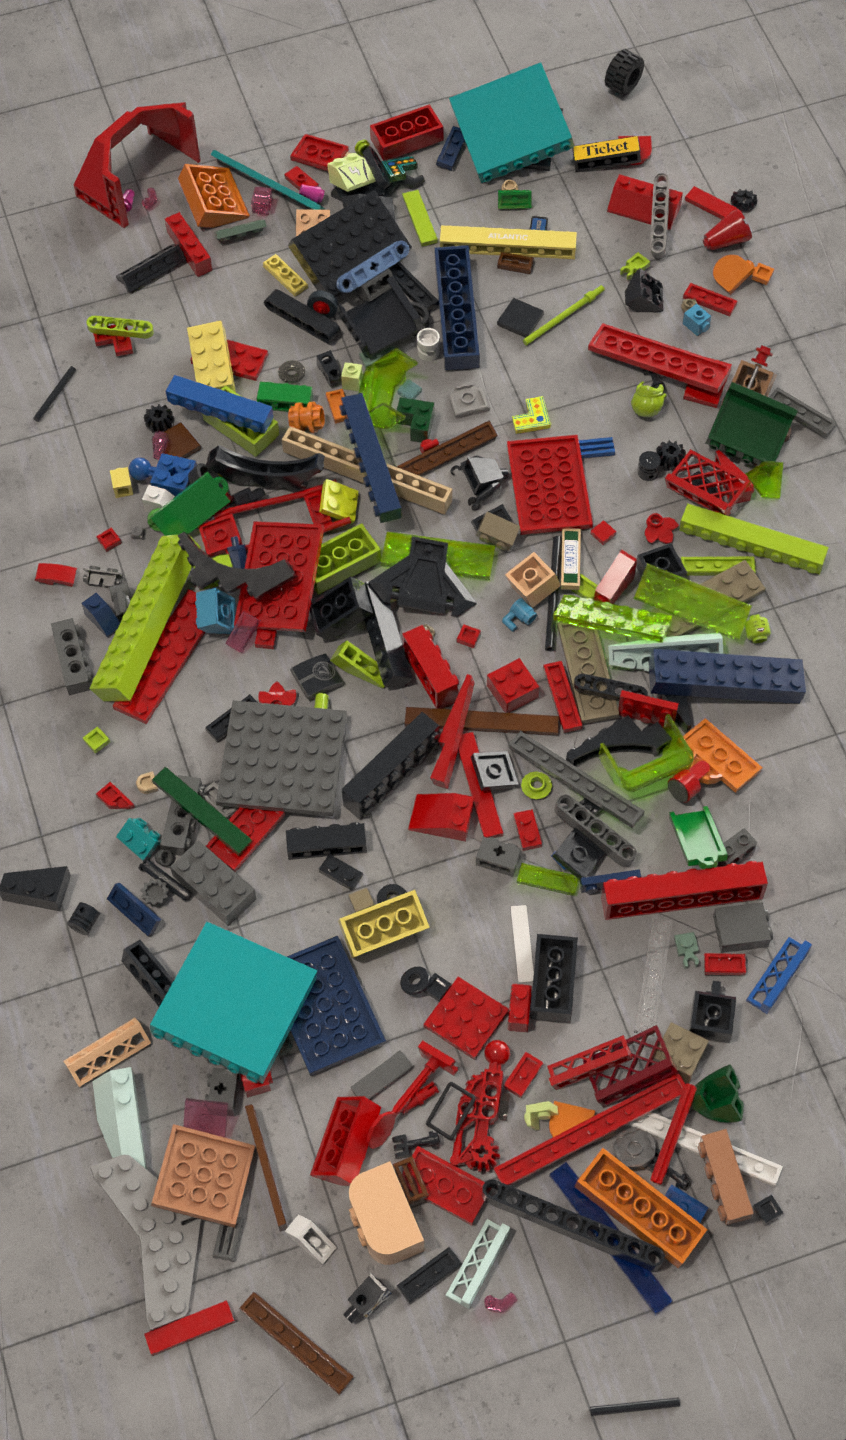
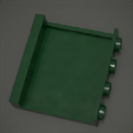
[705,382,798,472]

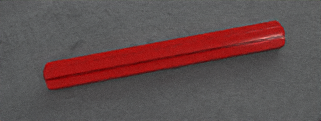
[650,1083,697,1184]

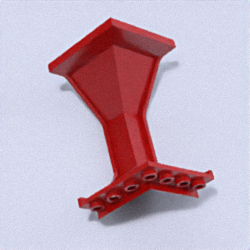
[73,102,201,228]

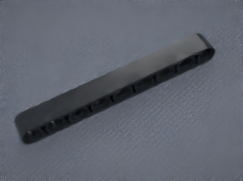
[482,1179,665,1271]

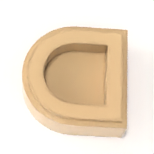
[136,771,158,794]

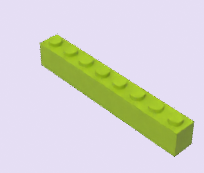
[679,503,829,575]

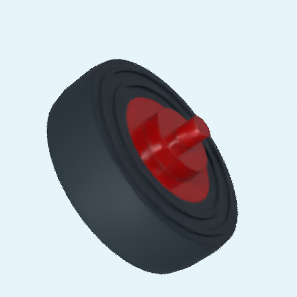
[307,290,338,318]

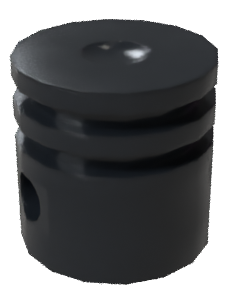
[638,451,661,481]
[67,902,100,935]

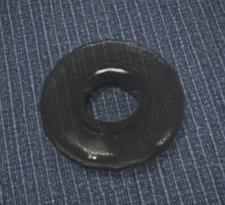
[278,360,306,383]

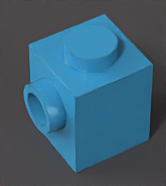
[683,304,711,336]

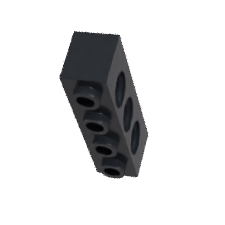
[121,940,174,1007]

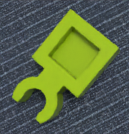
[620,252,650,280]

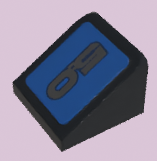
[530,216,548,231]

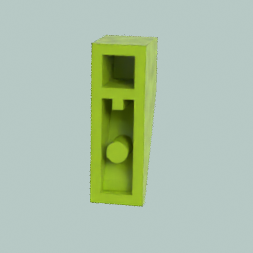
[330,640,385,689]

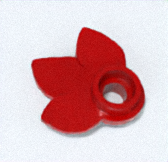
[644,513,679,544]
[258,681,297,706]

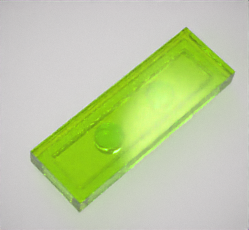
[517,863,579,896]

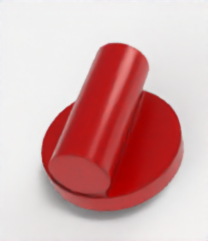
[420,439,439,453]

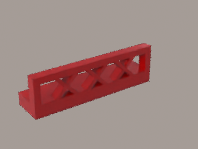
[547,1035,633,1090]

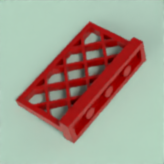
[665,449,751,516]

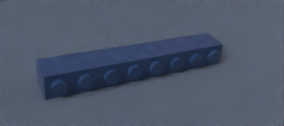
[339,393,402,523]

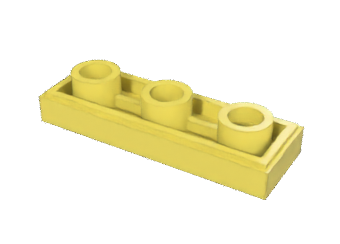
[263,254,308,297]

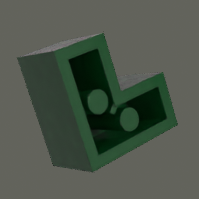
[396,397,435,443]

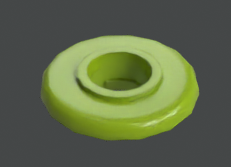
[521,771,552,800]

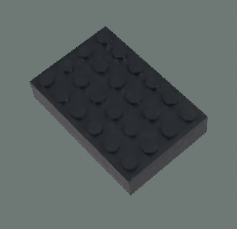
[288,190,412,297]

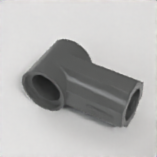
[109,583,131,620]

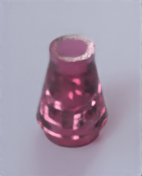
[152,432,169,460]

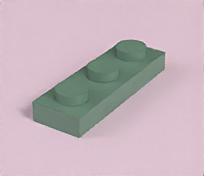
[214,219,266,241]

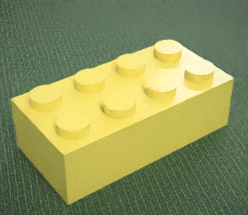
[187,321,236,392]
[338,890,430,958]

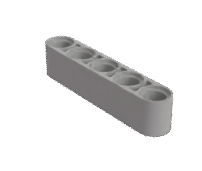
[650,173,670,259]

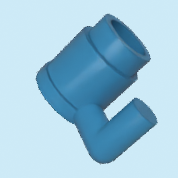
[502,598,537,632]

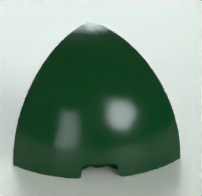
[691,1064,744,1123]

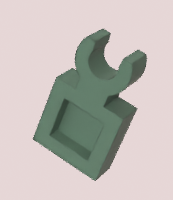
[674,932,699,969]

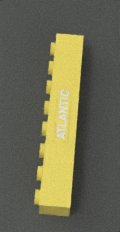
[440,225,577,259]

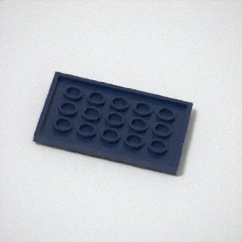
[287,935,386,1076]

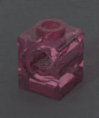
[251,186,273,215]

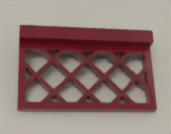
[582,1025,678,1108]

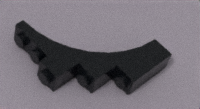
[206,445,325,493]
[178,532,297,599]

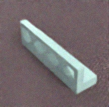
[446,1219,510,1309]

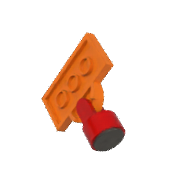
[668,718,763,803]

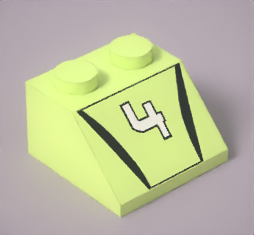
[327,153,376,192]

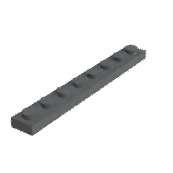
[509,731,644,828]

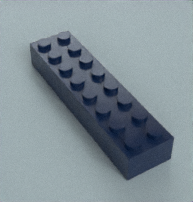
[434,245,480,370]
[648,649,806,704]

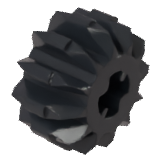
[144,404,174,434]
[656,440,686,471]

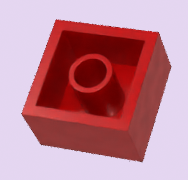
[487,658,539,713]

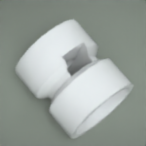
[417,328,440,361]

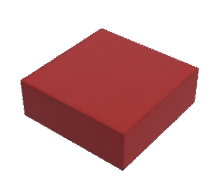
[590,520,616,545]
[96,527,122,552]
[456,624,481,648]

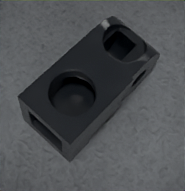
[316,350,342,386]

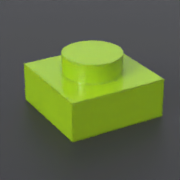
[83,726,110,754]

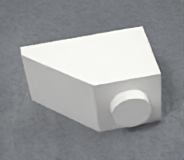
[142,485,175,513]
[285,1214,337,1264]

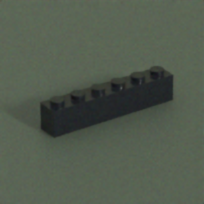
[364,581,412,688]

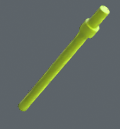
[523,285,605,346]

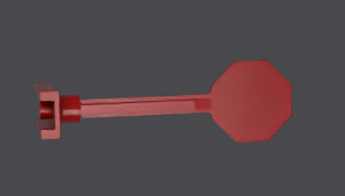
[366,1040,459,1149]

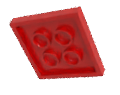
[423,976,509,1060]

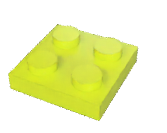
[319,479,359,524]

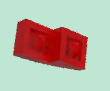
[35,563,77,587]

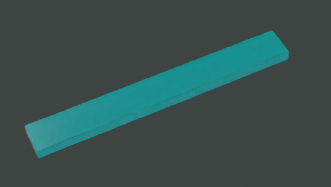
[211,149,326,210]

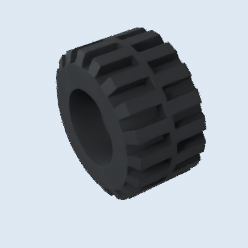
[604,49,644,96]

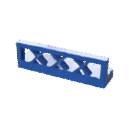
[746,937,812,1014]

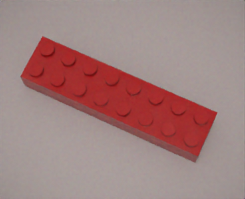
[601,861,768,920]

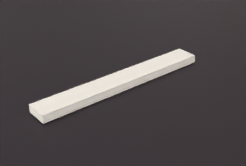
[626,1112,783,1188]

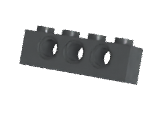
[51,618,93,695]
[160,775,205,856]

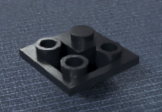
[625,268,664,312]

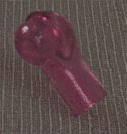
[141,187,158,209]
[484,1292,517,1313]

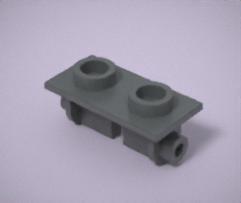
[83,566,123,587]

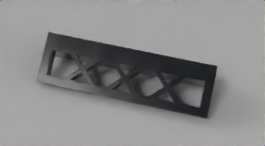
[116,244,186,292]

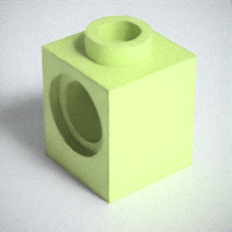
[341,362,363,391]

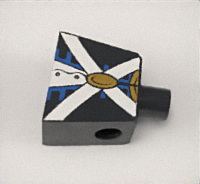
[343,1273,392,1323]

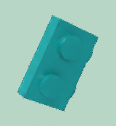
[116,818,161,860]

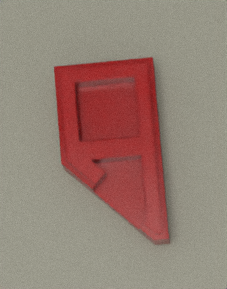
[96,782,135,809]

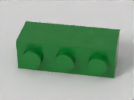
[256,381,313,412]

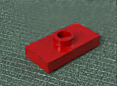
[284,166,319,190]
[704,953,746,976]

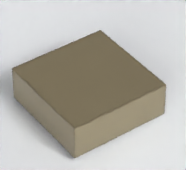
[348,888,374,913]

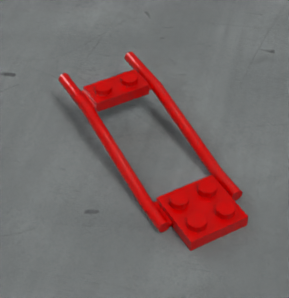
[198,479,352,558]

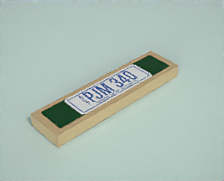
[561,529,581,590]

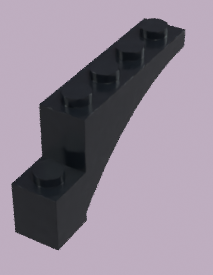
[566,715,672,766]

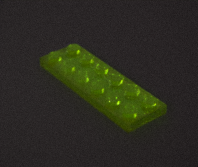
[381,532,495,580]
[633,563,752,641]
[553,594,673,643]

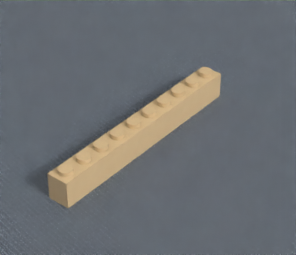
[282,426,452,515]

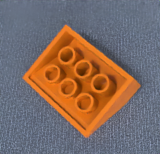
[178,164,250,228]

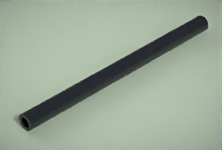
[545,536,562,651]

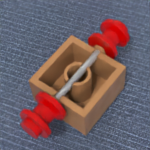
[732,345,777,397]

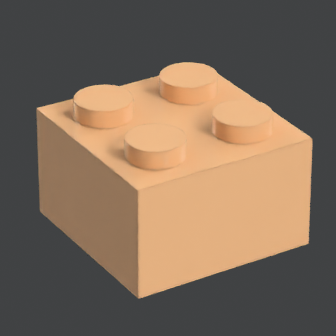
[505,552,561,608]

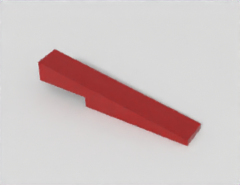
[430,674,475,789]

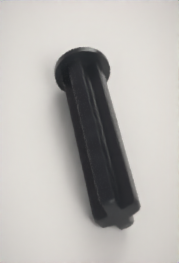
[138,857,191,901]

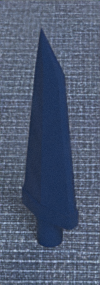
[227,536,246,569]

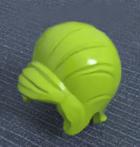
[631,381,667,417]

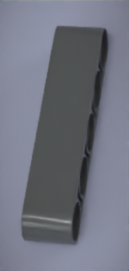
[554,794,637,867]

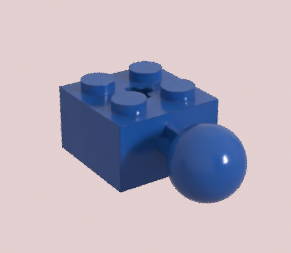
[129,453,197,497]

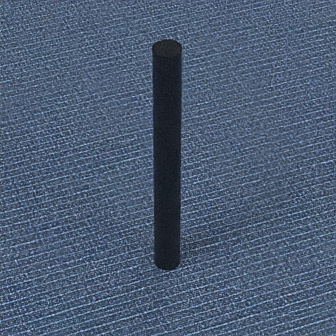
[33,366,76,422]
[590,1397,680,1416]

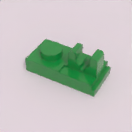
[498,190,532,209]

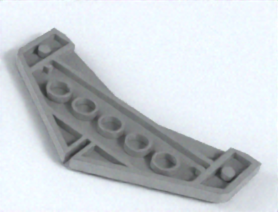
[90,1155,201,1331]

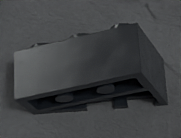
[0,866,71,911]

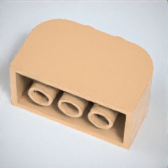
[349,1161,425,1265]

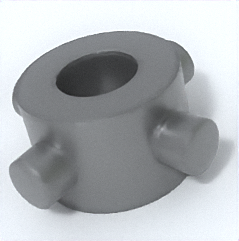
[130,526,145,539]

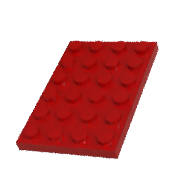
[507,435,593,535]
[234,521,325,632]

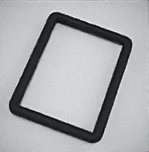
[426,1082,476,1140]

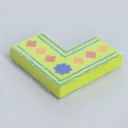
[512,396,551,434]

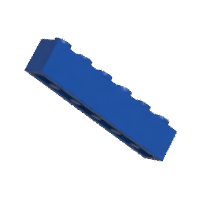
[165,375,274,434]

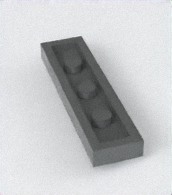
[769,387,837,438]

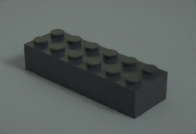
[342,712,440,820]

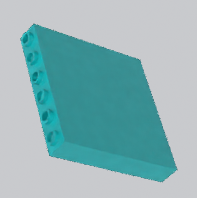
[449,62,574,183]
[150,921,317,1084]

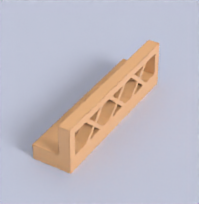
[63,1018,151,1087]

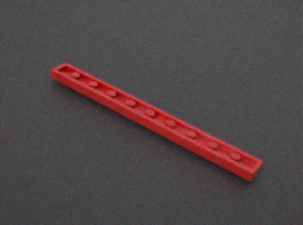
[493,1073,685,1186]

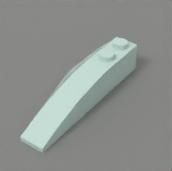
[608,633,723,671]
[93,1067,147,1170]

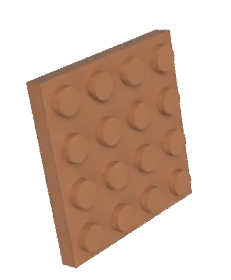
[151,1124,255,1228]

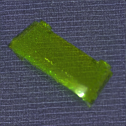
[358,348,418,429]
[599,714,694,792]

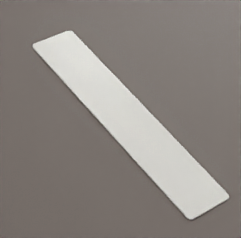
[511,905,534,982]

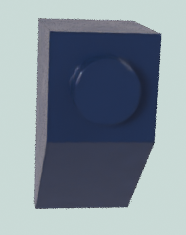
[81,593,120,638]

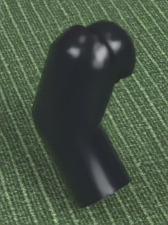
[399,175,425,189]

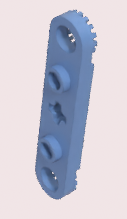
[337,241,410,293]

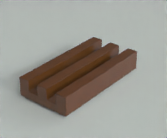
[497,252,534,274]
[393,1156,429,1205]

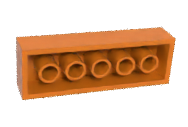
[574,1148,708,1269]

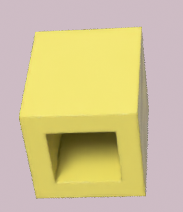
[110,467,133,498]

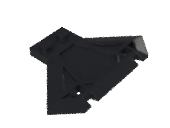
[368,536,477,617]

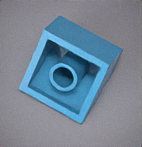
[195,588,237,634]

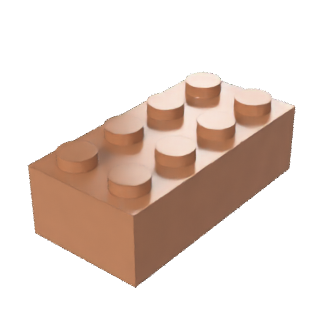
[697,1129,754,1226]

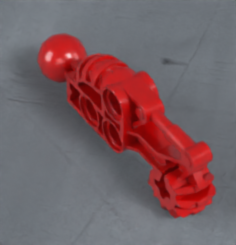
[450,1040,510,1173]

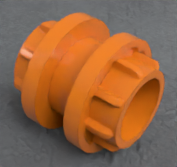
[288,402,325,433]

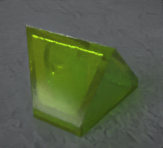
[746,461,783,499]

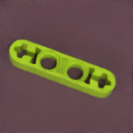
[86,316,154,339]

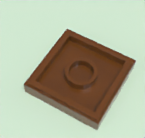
[151,422,201,458]

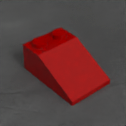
[408,793,474,842]

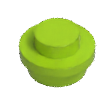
[354,139,370,156]

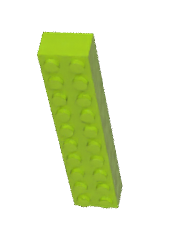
[89,535,201,701]

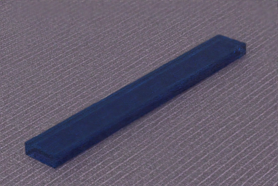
[549,1162,673,1315]

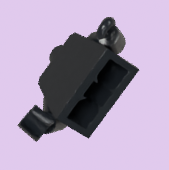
[450,455,509,511]

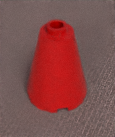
[702,209,752,250]

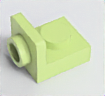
[524,1101,558,1131]

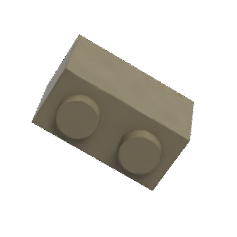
[475,512,520,550]

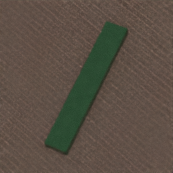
[152,767,252,856]

